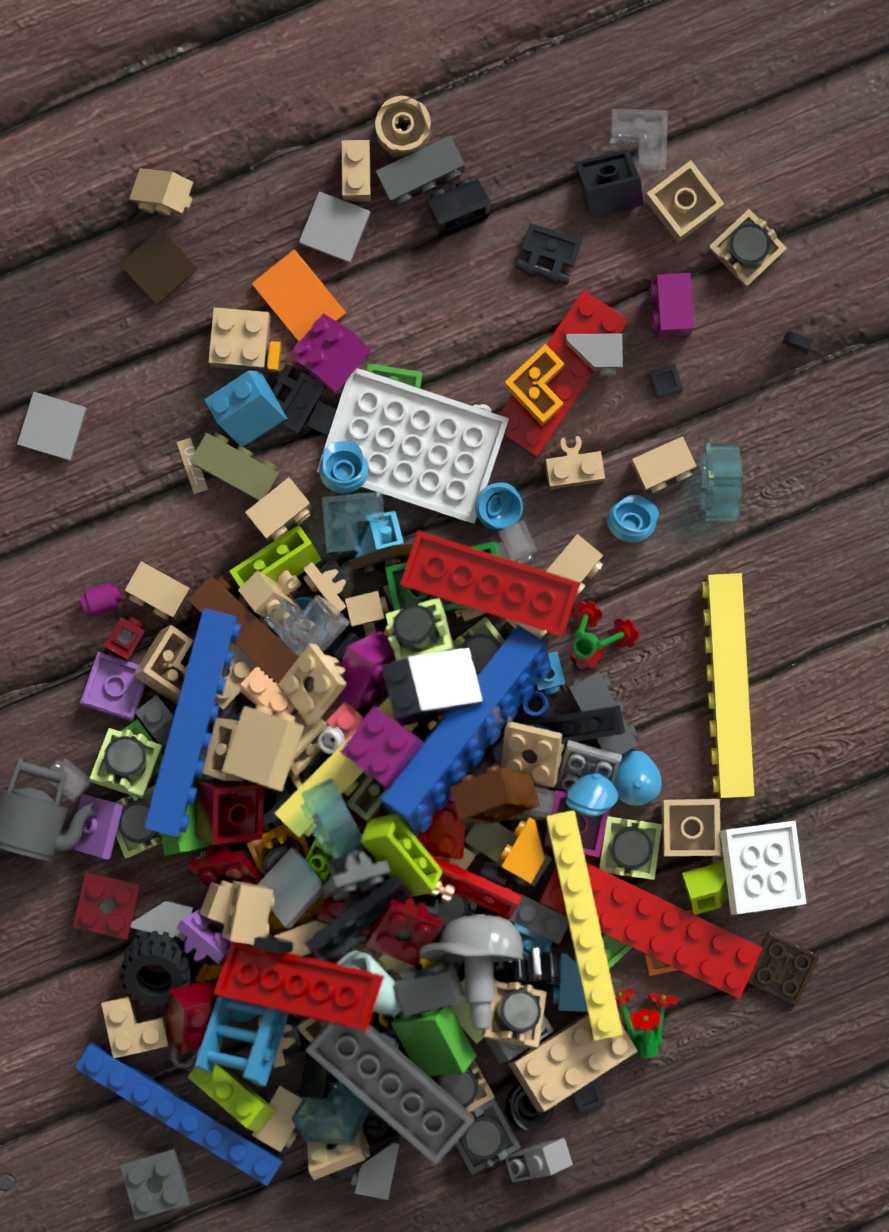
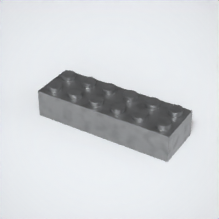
[306,1023,474,1164]

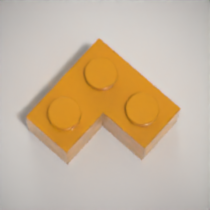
[504,344,565,426]

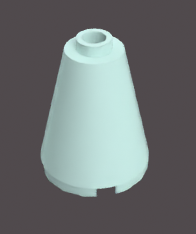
[337,951,403,1016]

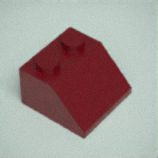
[197,780,264,845]
[167,977,219,1055]

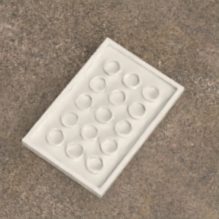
[317,368,509,524]

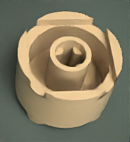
[375,96,431,157]

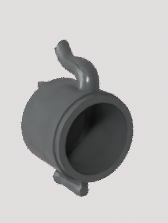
[0,758,98,861]

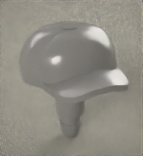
[420,915,523,1030]

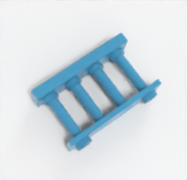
[195,997,289,1086]

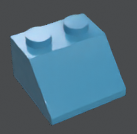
[204,371,287,447]

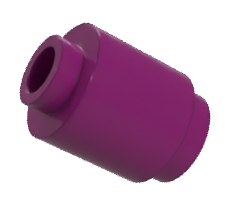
[79,582,123,617]

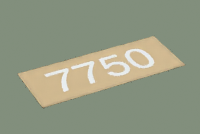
[177,438,208,494]

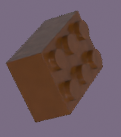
[450,766,540,825]

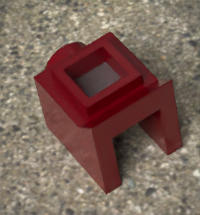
[103,616,147,661]

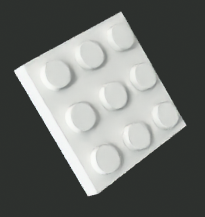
[720,821,806,915]

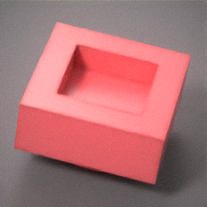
[326,702,364,740]

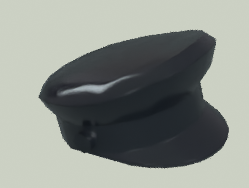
[505,1082,554,1131]

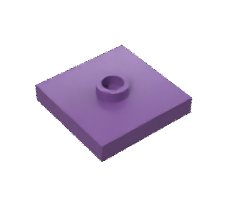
[80,652,146,722]
[73,794,123,859]

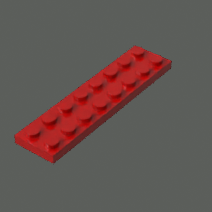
[539,863,763,999]

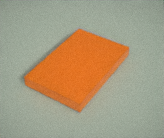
[252,249,346,342]

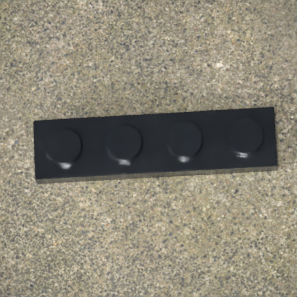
[515,705,625,744]
[305,875,413,961]

